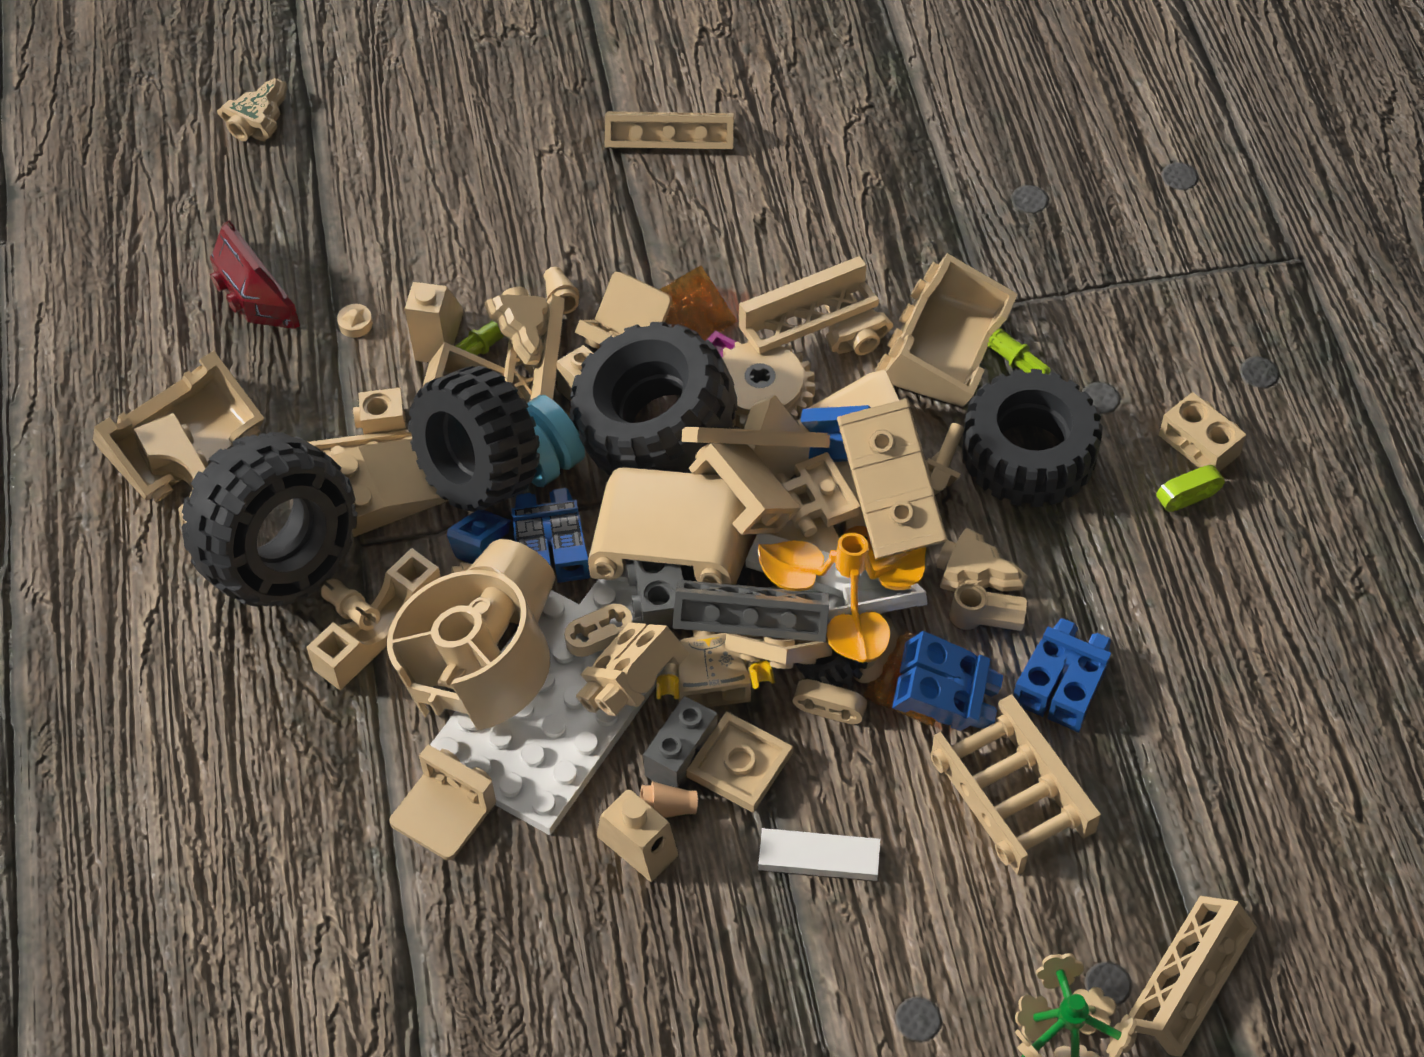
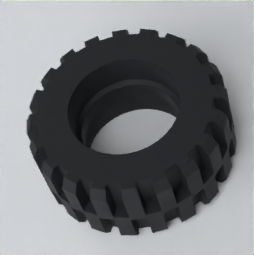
[408,366,540,512]
[962,369,1103,507]

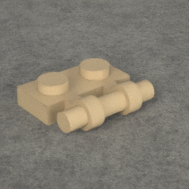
[775,452,861,537]

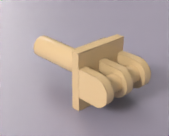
[926,423,964,495]

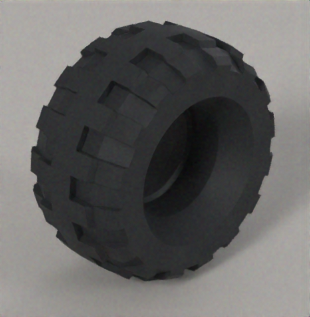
[569,322,738,475]
[181,432,358,607]

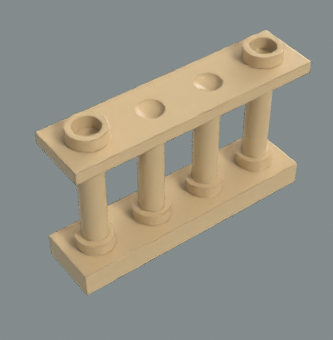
[930,694,1101,875]

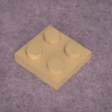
[725,633,832,669]
[686,711,793,813]

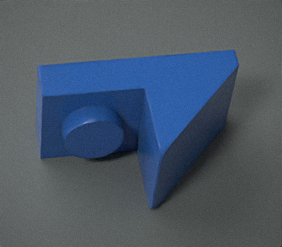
[447,510,511,564]

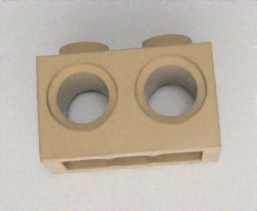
[1159,392,1246,472]

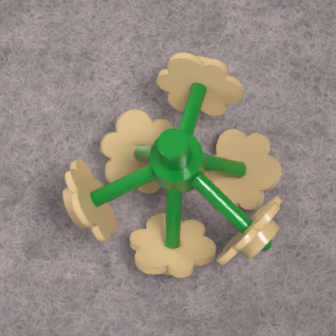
[1015,953,1137,1057]

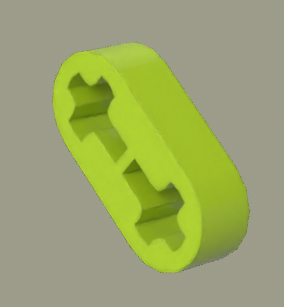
[1156,465,1225,512]

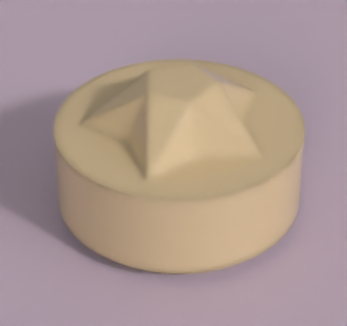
[337,304,373,338]

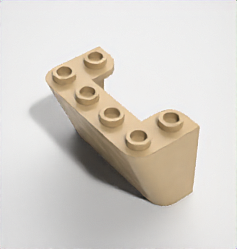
[875,253,1018,407]

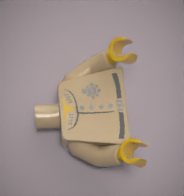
[656,630,775,707]

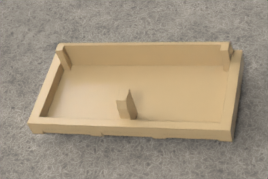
[837,398,948,560]

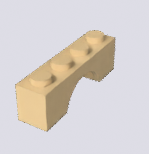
[134,413,208,526]
[306,548,441,691]

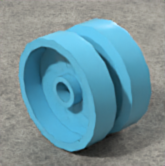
[527,395,585,487]

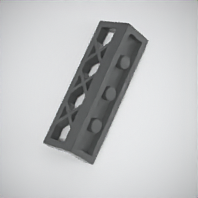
[672,580,829,642]

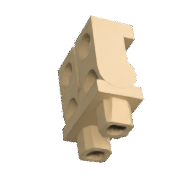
[576,622,689,716]

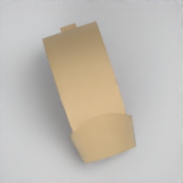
[387,539,555,730]

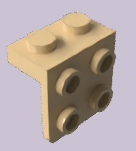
[575,272,673,349]
[389,744,496,860]

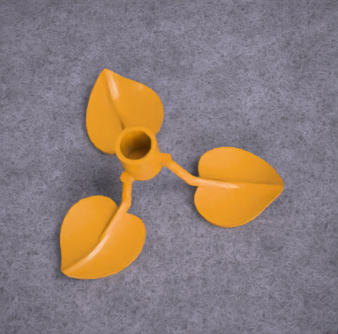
[758,533,926,662]

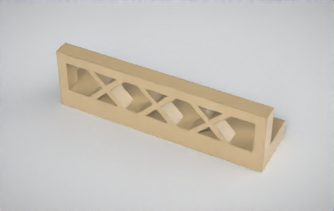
[605,111,734,149]
[739,256,879,354]
[504,294,565,403]
[1128,896,1257,1057]

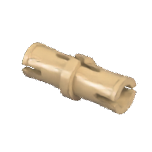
[321,579,380,631]

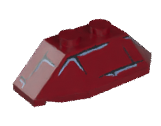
[210,220,300,329]

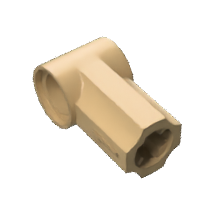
[949,582,1027,631]

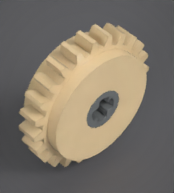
[722,338,815,429]

